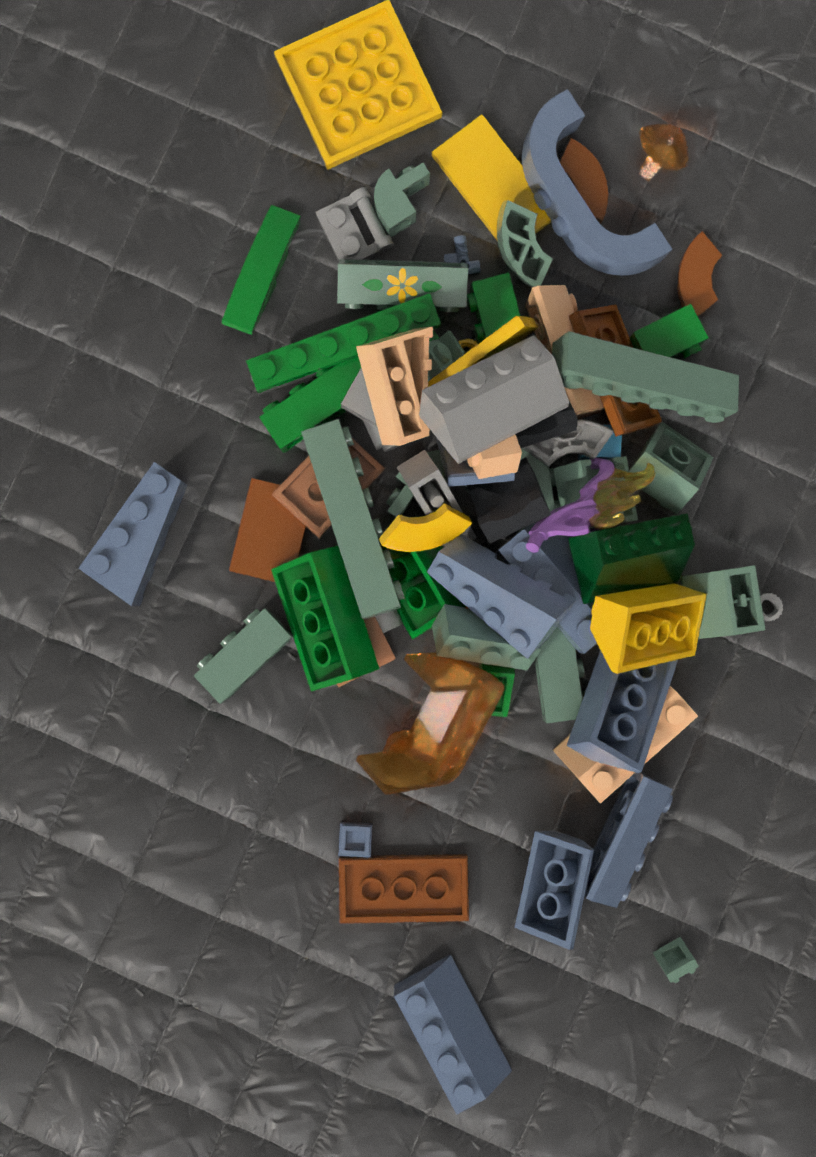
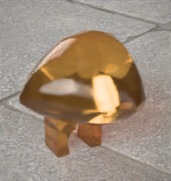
[639,124,689,182]

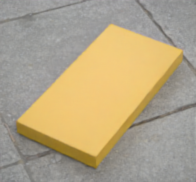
[432,114,552,241]
[428,316,539,387]

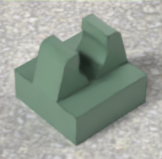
[652,937,699,983]

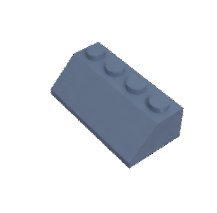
[496,523,597,654]
[566,650,678,773]
[585,772,673,908]
[394,954,512,1115]

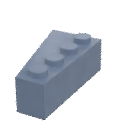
[78,462,187,606]
[427,534,577,659]

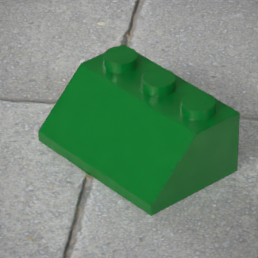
[381,545,468,640]

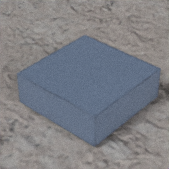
[338,822,373,858]

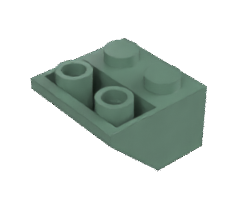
[680,565,766,639]

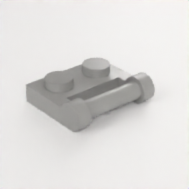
[316,187,394,261]

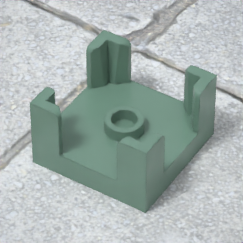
[553,457,638,529]

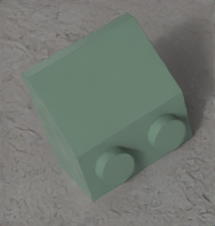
[624,422,714,514]

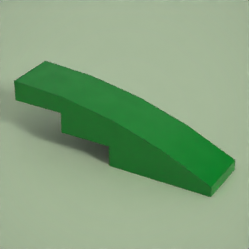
[222,205,301,335]

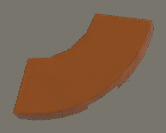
[560,138,608,224]
[677,231,722,316]

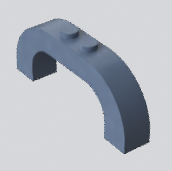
[522,89,673,276]

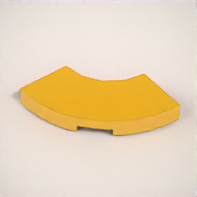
[379,503,472,552]

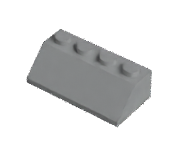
[419,335,569,464]

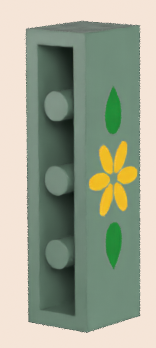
[337,259,468,312]

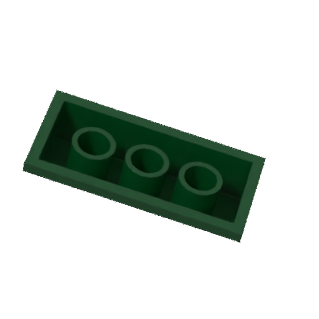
[568,513,695,604]

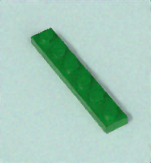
[246,293,441,393]

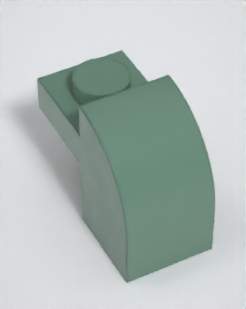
[374,163,430,237]
[428,331,466,381]

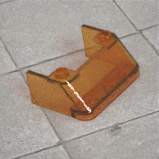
[356,652,504,795]

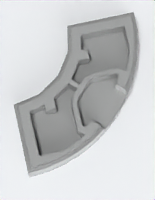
[522,419,614,467]

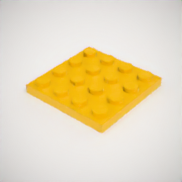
[274,0,442,170]

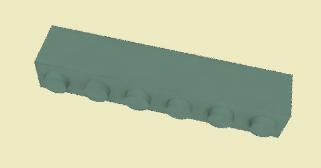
[552,331,739,423]
[301,419,405,620]

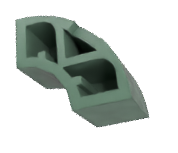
[497,200,553,288]

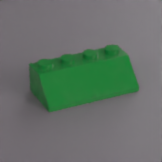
[271,546,380,692]

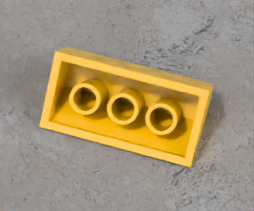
[590,583,707,674]

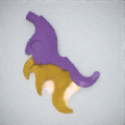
[526,458,656,553]

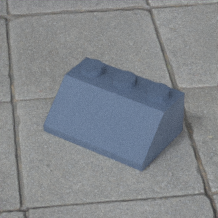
[514,831,594,950]

